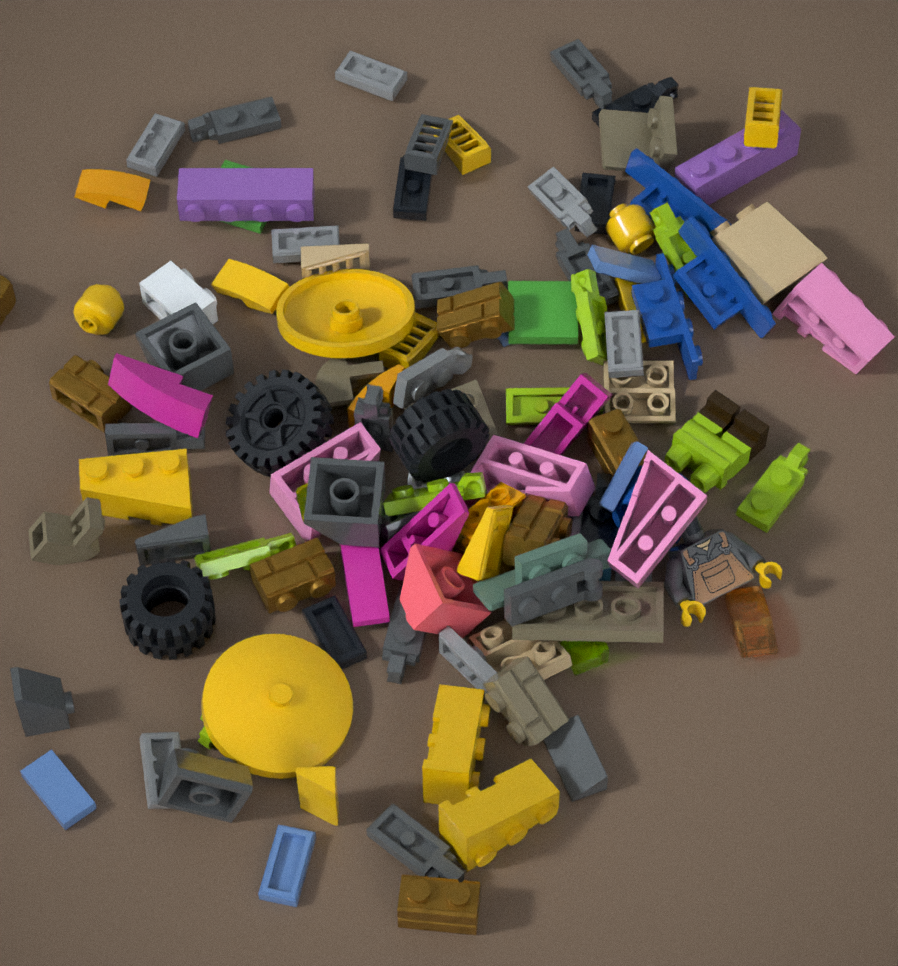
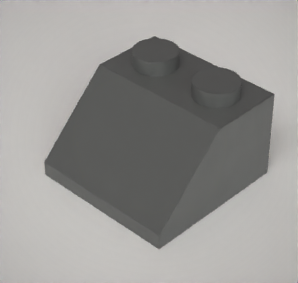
[135,302,234,391]
[304,457,386,547]
[158,748,253,823]

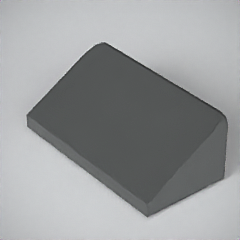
[543,715,608,802]

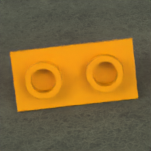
[460,482,526,549]

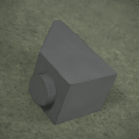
[10,667,75,737]

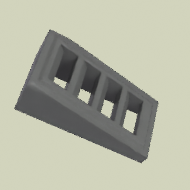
[404,114,453,175]
[135,514,211,565]

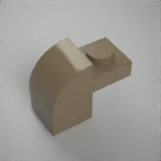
[315,358,384,422]
[28,497,105,565]

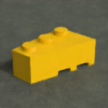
[79,449,193,526]
[422,684,491,805]
[438,759,560,872]

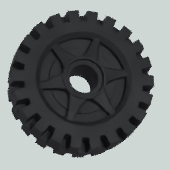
[225,369,334,477]

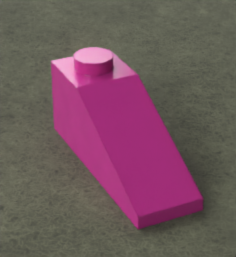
[379,483,469,581]

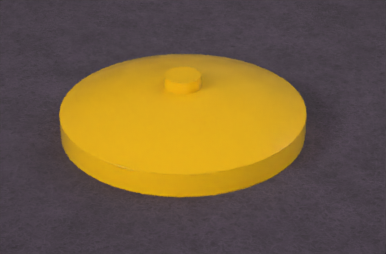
[276,269,415,358]
[201,634,353,779]

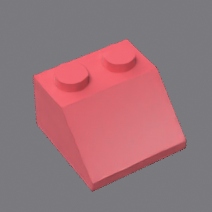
[400,544,492,639]

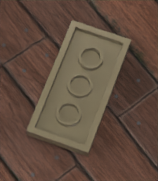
[512,580,664,643]

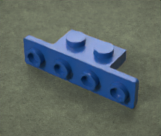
[625,148,732,239]
[673,216,776,338]
[631,253,703,380]

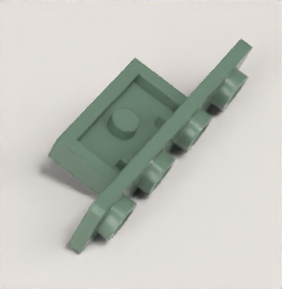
[473,533,611,611]

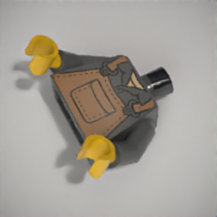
[664,516,782,627]

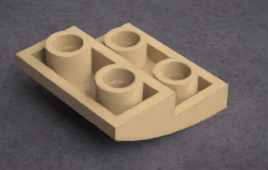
[603,361,676,424]
[468,619,572,680]

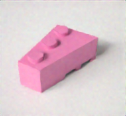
[772,263,895,374]
[269,422,381,542]
[464,435,595,516]
[607,450,707,589]

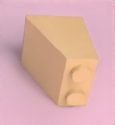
[710,202,828,304]

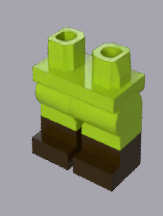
[664,389,770,493]

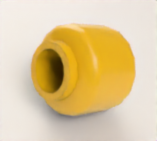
[606,203,656,255]
[73,284,125,335]

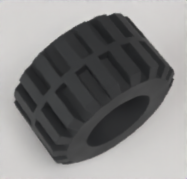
[389,389,489,483]
[119,558,216,660]

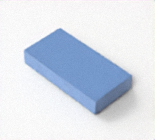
[587,245,661,284]
[599,441,648,512]
[20,749,97,830]
[258,824,316,907]

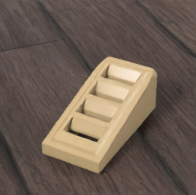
[301,243,370,279]

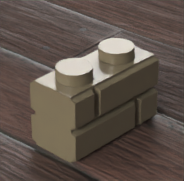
[483,656,569,746]

